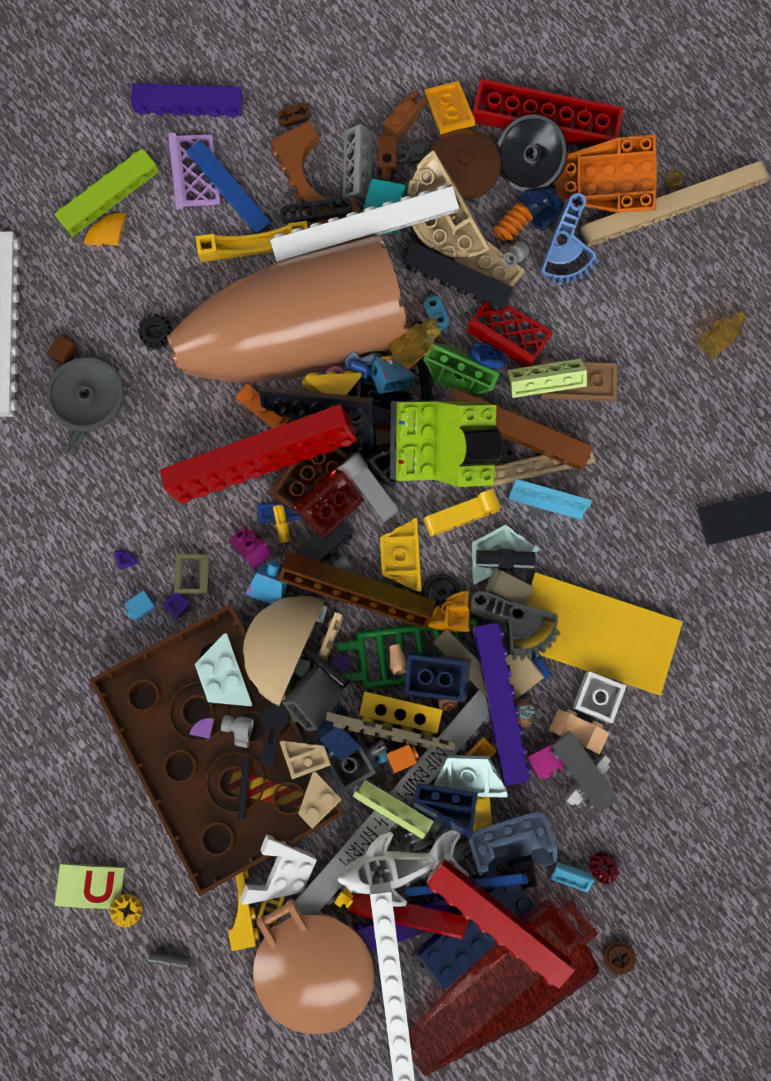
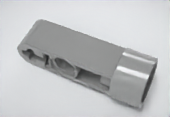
[337,452,398,523]

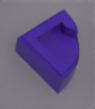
[114,550,138,570]

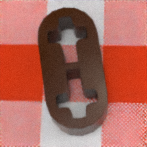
[277,103,311,127]

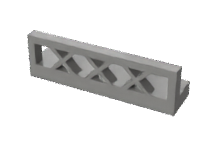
[343,124,373,201]

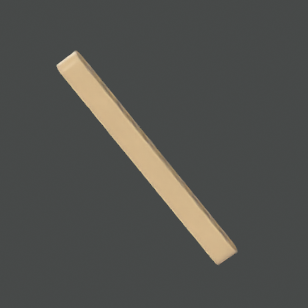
[579,161,770,247]

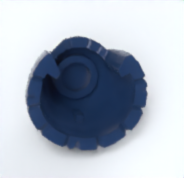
[520,186,563,231]

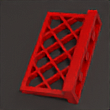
[466,301,553,367]

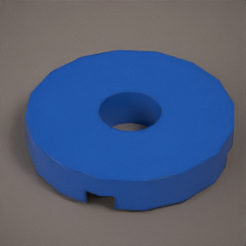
[470,343,507,369]

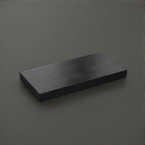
[697,492,771,546]

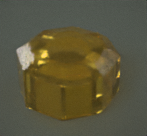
[665,170,684,190]

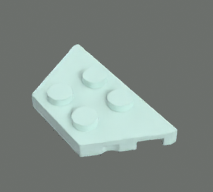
[472,525,540,585]
[195,633,253,707]
[433,755,508,797]

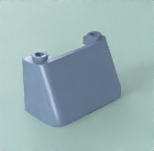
[469,812,557,879]

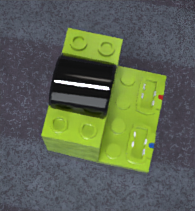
[390,400,503,487]

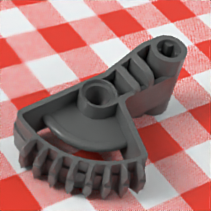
[470,591,560,661]

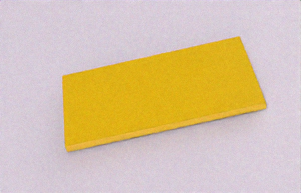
[513,572,683,696]

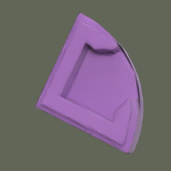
[190,718,215,739]

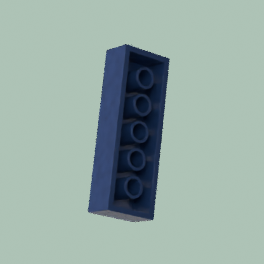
[414,872,536,989]

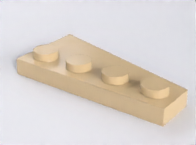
[312,612,344,668]

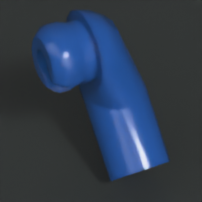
[349,359,372,380]

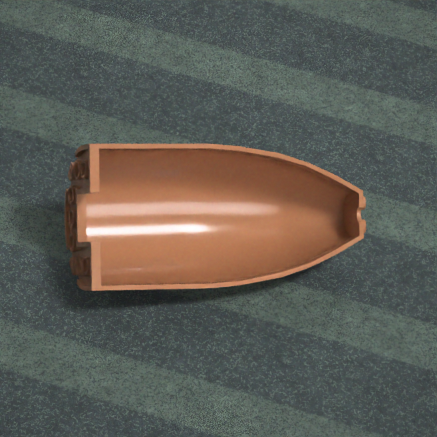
[167,234,409,382]

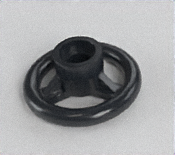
[423,574,461,609]

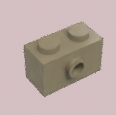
[485,570,533,606]

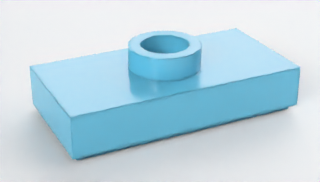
[550,862,595,892]

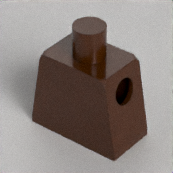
[378,135,397,182]

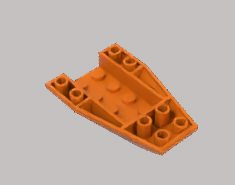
[550,135,657,213]

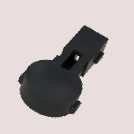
[259,704,290,767]

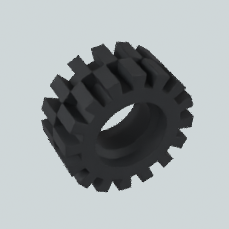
[138,314,173,350]

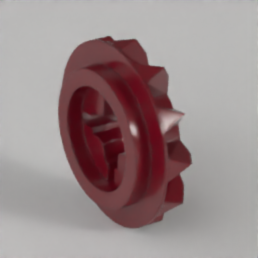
[589,851,620,884]

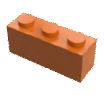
[386,744,419,773]

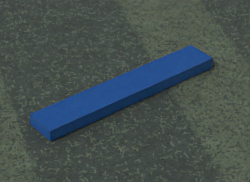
[187,140,271,234]
[406,873,528,898]

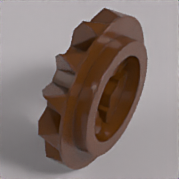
[603,940,636,975]

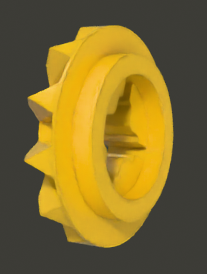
[110,894,143,927]

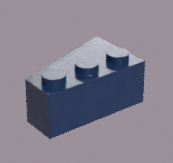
[318,703,361,761]
[414,783,478,839]

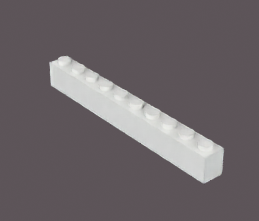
[270,185,459,263]
[0,232,21,417]
[369,882,415,1081]

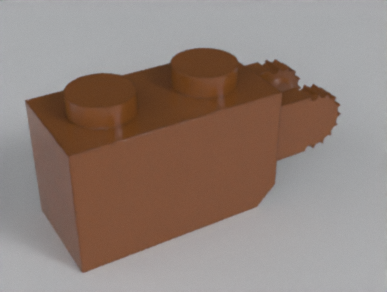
[383,90,428,143]

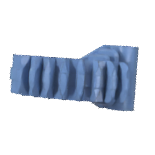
[540,193,599,284]

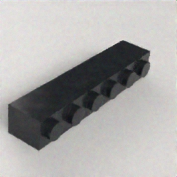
[403,242,515,311]

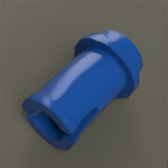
[531,655,552,681]

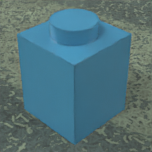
[124,590,157,621]

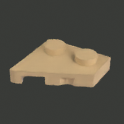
[280,741,331,779]
[298,771,342,829]

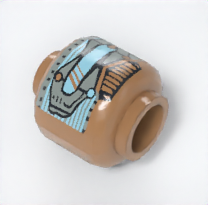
[514,699,535,728]

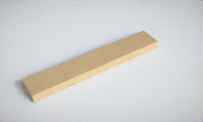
[484,451,595,488]

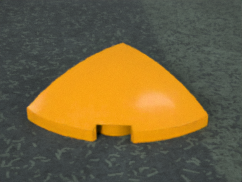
[84,213,126,246]
[428,591,470,632]

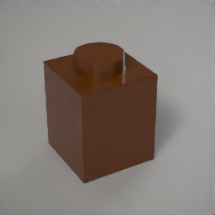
[46,335,78,365]

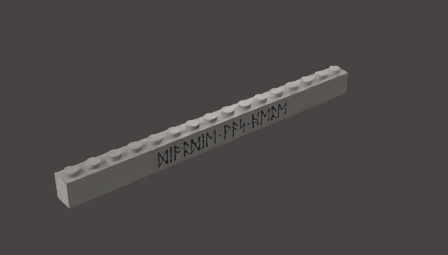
[277,690,490,923]

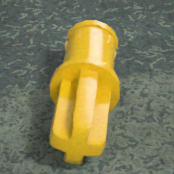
[273,505,291,543]

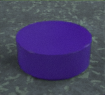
[330,655,350,674]

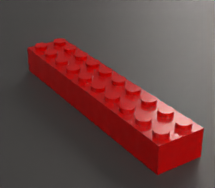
[160,404,357,504]

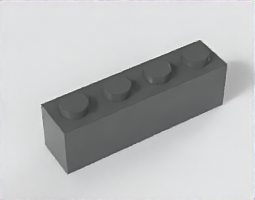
[549,731,619,813]

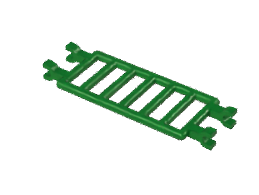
[337,617,500,689]

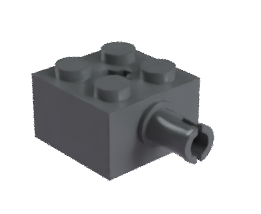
[328,735,390,792]

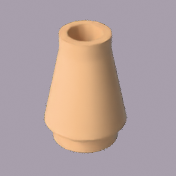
[389,644,407,675]

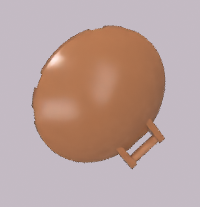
[253,899,374,1034]

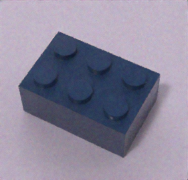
[404,651,471,702]

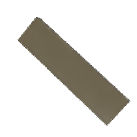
[433,629,488,698]

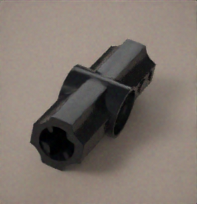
[476,549,536,570]

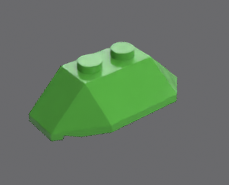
[423,342,500,396]

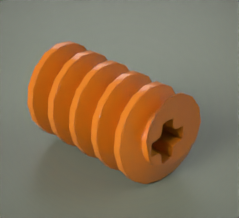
[493,202,533,242]

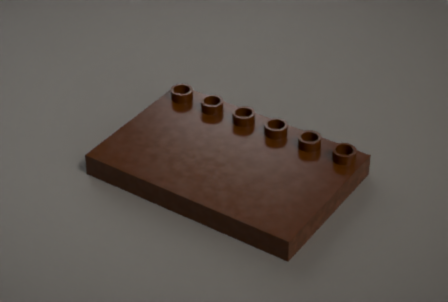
[89,603,344,896]

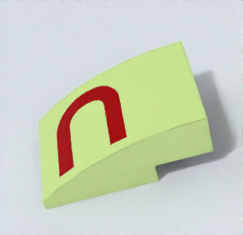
[54,862,125,909]

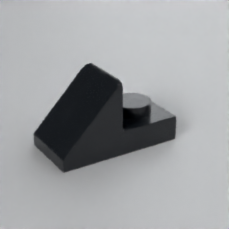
[510,855,537,889]

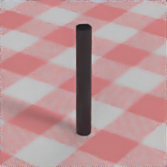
[238,757,251,819]

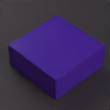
[163,593,191,618]

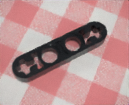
[280,197,352,224]

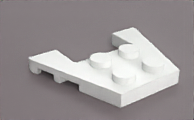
[240,835,317,905]

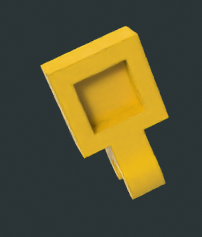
[334,887,354,908]

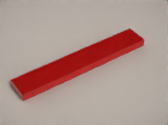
[348,893,469,939]

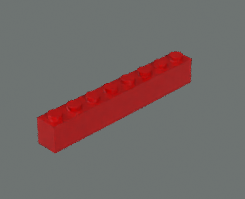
[427,858,575,989]

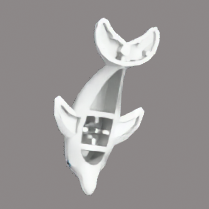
[338,830,469,906]

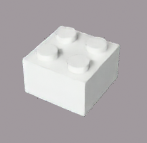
[572,671,626,723]

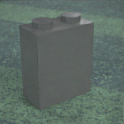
[282,667,344,731]

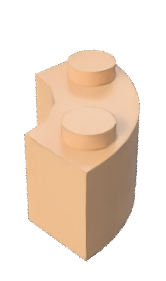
[549,709,609,754]

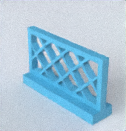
[508,479,592,520]

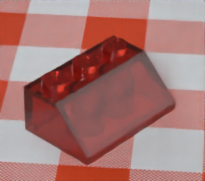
[292,469,364,539]

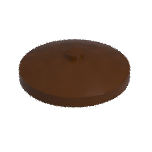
[429,129,501,200]

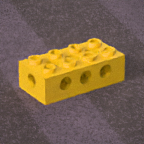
[359,692,442,737]

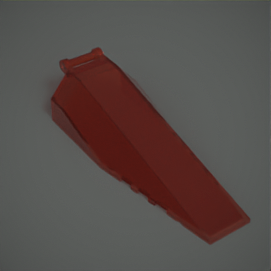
[409,900,598,1076]

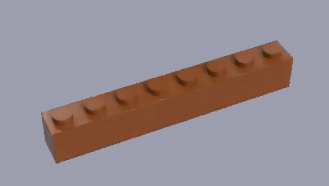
[448,388,593,472]

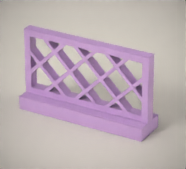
[168,133,220,210]

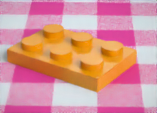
[424,81,475,135]

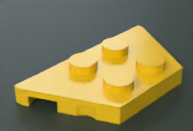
[380,518,421,592]

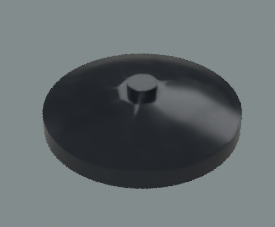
[497,115,568,191]

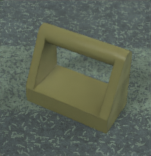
[174,554,209,595]

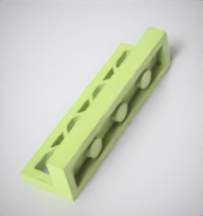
[507,359,587,398]
[353,780,434,839]

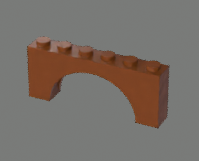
[270,121,362,225]

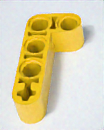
[423,489,501,537]

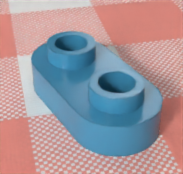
[423,295,449,331]

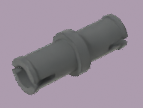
[148,950,191,970]

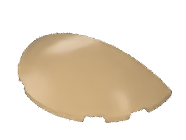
[407,150,490,257]
[243,596,325,706]

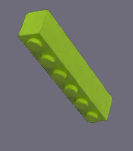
[54,148,159,237]

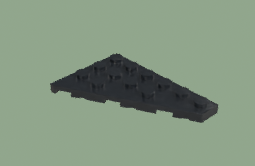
[259,387,377,455]

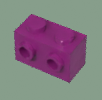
[228,526,272,570]

